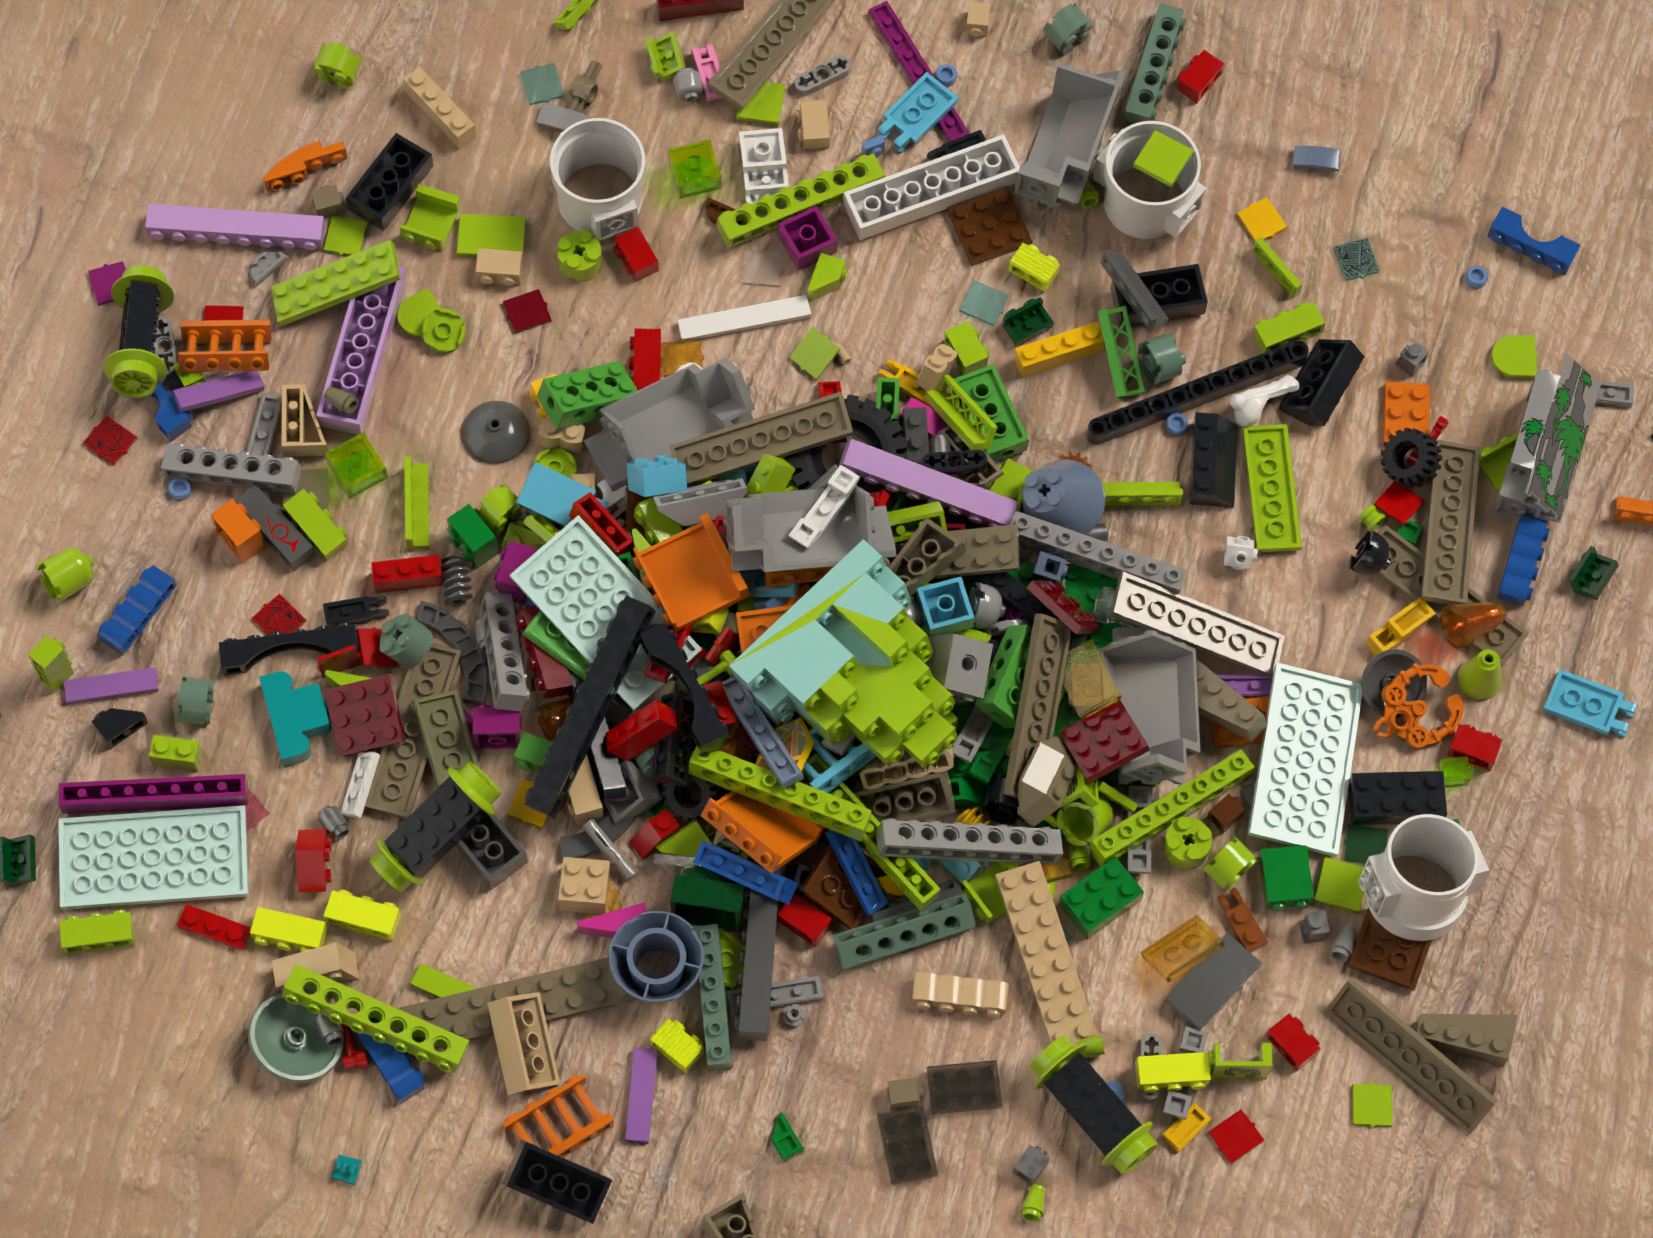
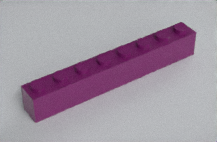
[58,774,248,814]

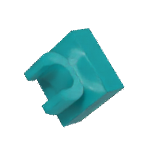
[332,1155,362,1185]

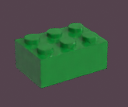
[1059,856,1144,939]

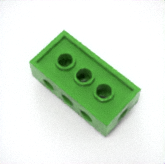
[537,361,638,429]
[954,364,1029,462]
[975,624,1032,729]

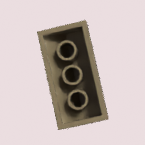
[853,771,956,823]

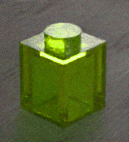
[1437,757,1474,788]

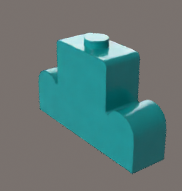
[259,671,331,767]

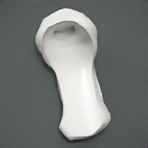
[1229,375,1299,426]

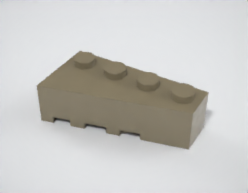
[888,517,967,596]
[1196,660,1268,741]
[1415,1014,1518,1067]
[701,1192,760,1238]

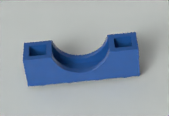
[1487,206,1581,275]
[149,383,192,442]

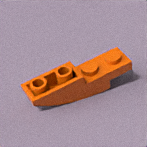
[264,140,348,192]

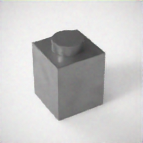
[1013,1145,1049,1185]

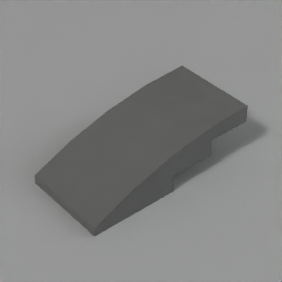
[1164,933,1262,1031]

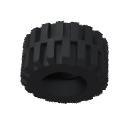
[1380,428,1442,488]
[662,767,726,822]

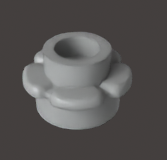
[783,1004,806,1027]

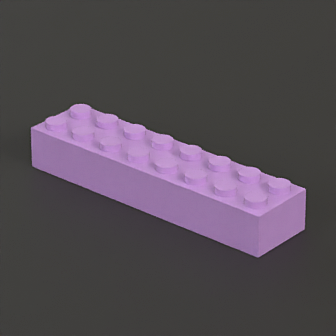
[316,266,407,436]

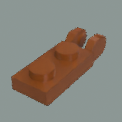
[1217,888,1268,953]

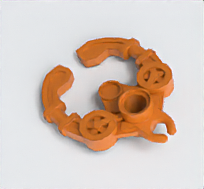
[1373,663,1464,748]

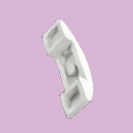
[788,465,860,549]

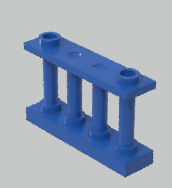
[693,841,798,905]

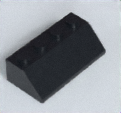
[1279,339,1365,426]
[1189,412,1237,508]

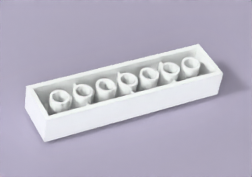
[843,134,1020,240]

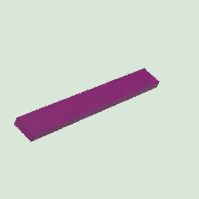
[868,1,970,142]

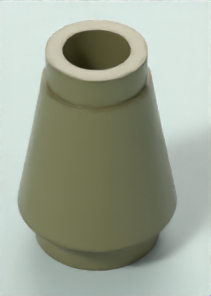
[324,386,358,415]

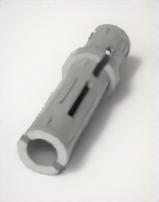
[582,818,637,881]

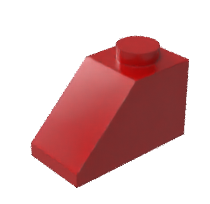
[629,808,680,860]

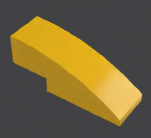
[1365,597,1436,655]

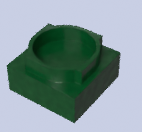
[670,865,745,933]

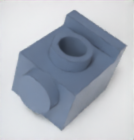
[1031,551,1068,582]

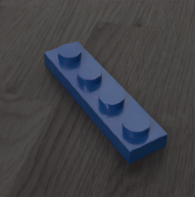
[825,830,888,915]

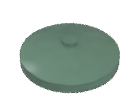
[248,993,343,1084]

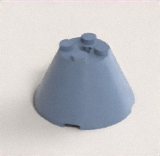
[1020,459,1105,536]

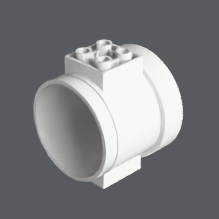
[550,118,646,241]
[1093,121,1207,239]
[1359,814,1489,941]

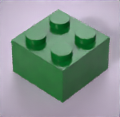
[447,504,498,569]

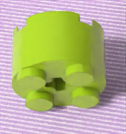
[313,42,363,89]
[557,230,602,282]
[474,483,523,537]
[1163,816,1212,870]
[1203,837,1257,891]

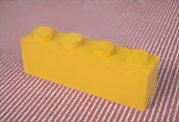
[1014,321,1105,378]

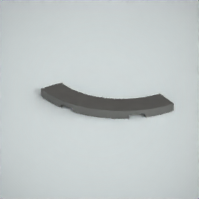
[416,601,488,706]
[560,767,639,861]

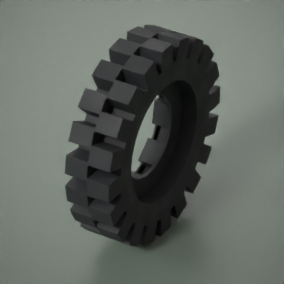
[784,395,908,505]

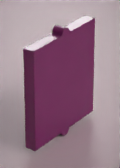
[88,261,126,306]

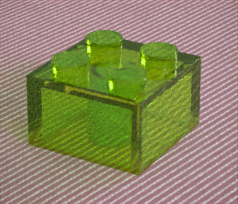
[668,139,721,199]
[325,432,388,499]

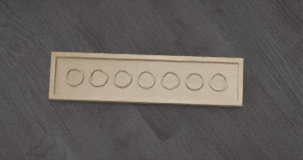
[995,861,1098,1044]

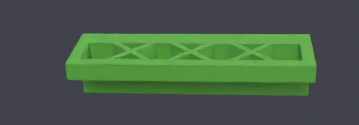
[1098,306,1146,398]

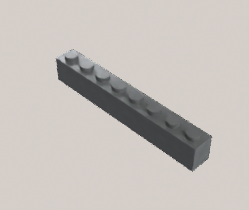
[735,859,781,1041]

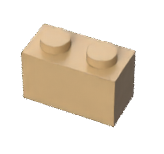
[796,100,830,150]
[475,248,523,286]

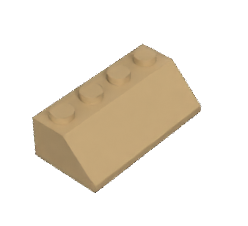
[487,992,560,1096]

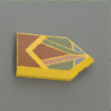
[755,717,814,772]

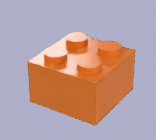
[210,499,264,563]

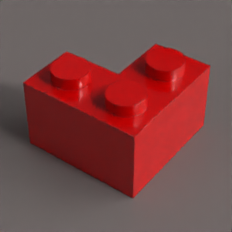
[295,829,332,893]

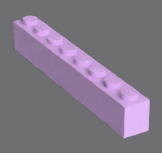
[145,204,325,251]
[838,439,1018,527]

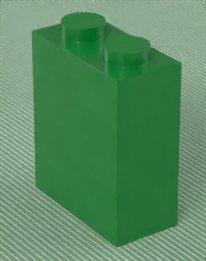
[1258,845,1314,911]

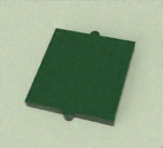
[1344,824,1388,864]

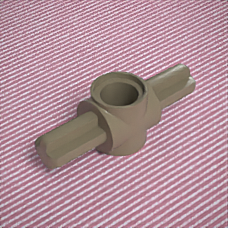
[568,61,602,112]

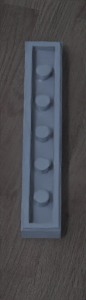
[722,676,804,789]

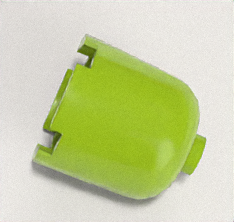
[35,548,94,603]
[1057,794,1113,846]

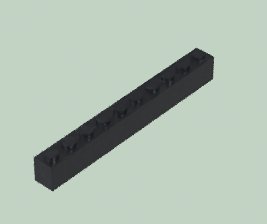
[524,595,656,819]

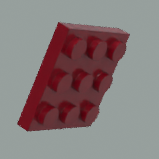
[1027,581,1101,634]
[324,674,405,757]
[1059,699,1150,784]

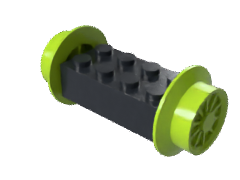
[103,265,174,398]
[369,761,502,892]
[1030,1036,1158,1175]

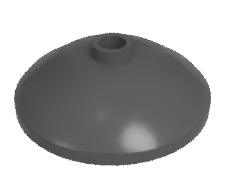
[463,401,530,463]
[1361,649,1427,717]

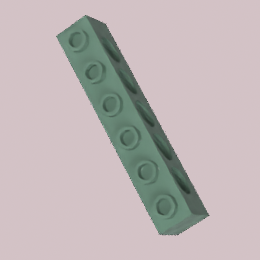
[1123,3,1186,124]
[832,893,976,970]
[694,924,733,1070]

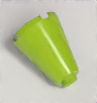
[1457,649,1503,700]

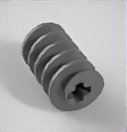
[441,556,473,607]

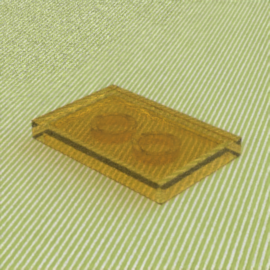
[1062,639,1122,720]
[1141,915,1225,983]

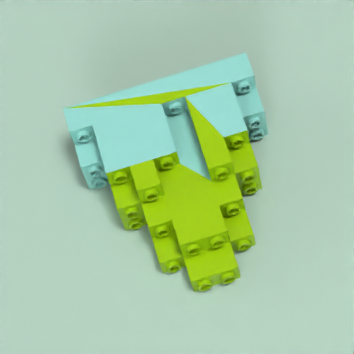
[729,539,958,769]

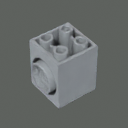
[926,633,993,703]

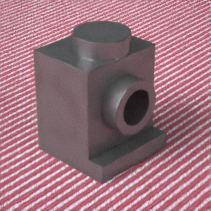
[1395,341,1429,377]
[1299,910,1330,944]

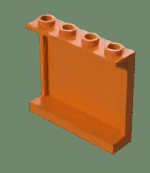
[632,513,750,632]
[701,791,825,874]

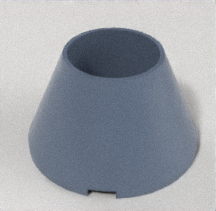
[609,911,704,1003]

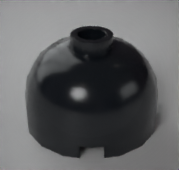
[1348,530,1391,576]

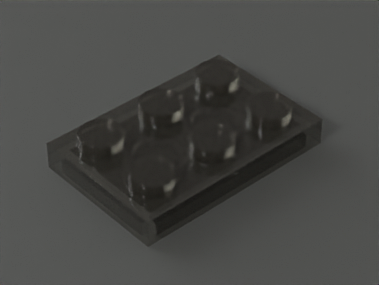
[926,1060,1002,1115]
[877,1106,938,1185]

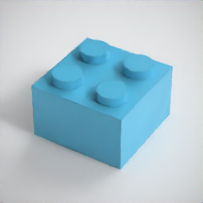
[626,455,687,497]
[916,577,974,639]

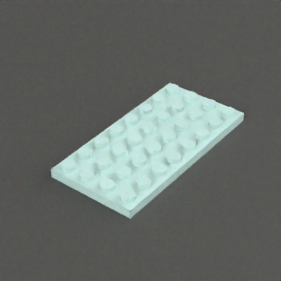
[510,515,702,712]
[1247,663,1362,857]
[59,805,249,910]

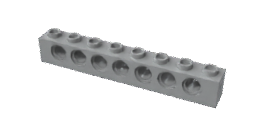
[1010,511,1188,594]
[876,819,1063,865]

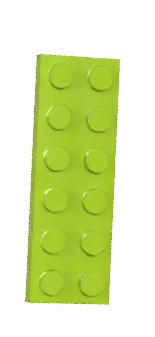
[271,240,401,326]
[1242,424,1302,553]

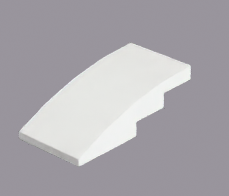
[739,128,789,217]

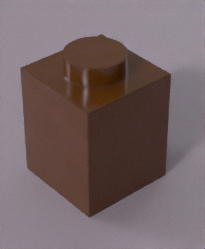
[1207,794,1245,834]

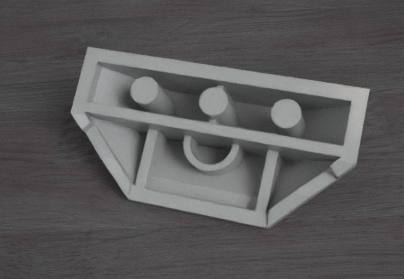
[654,478,747,526]

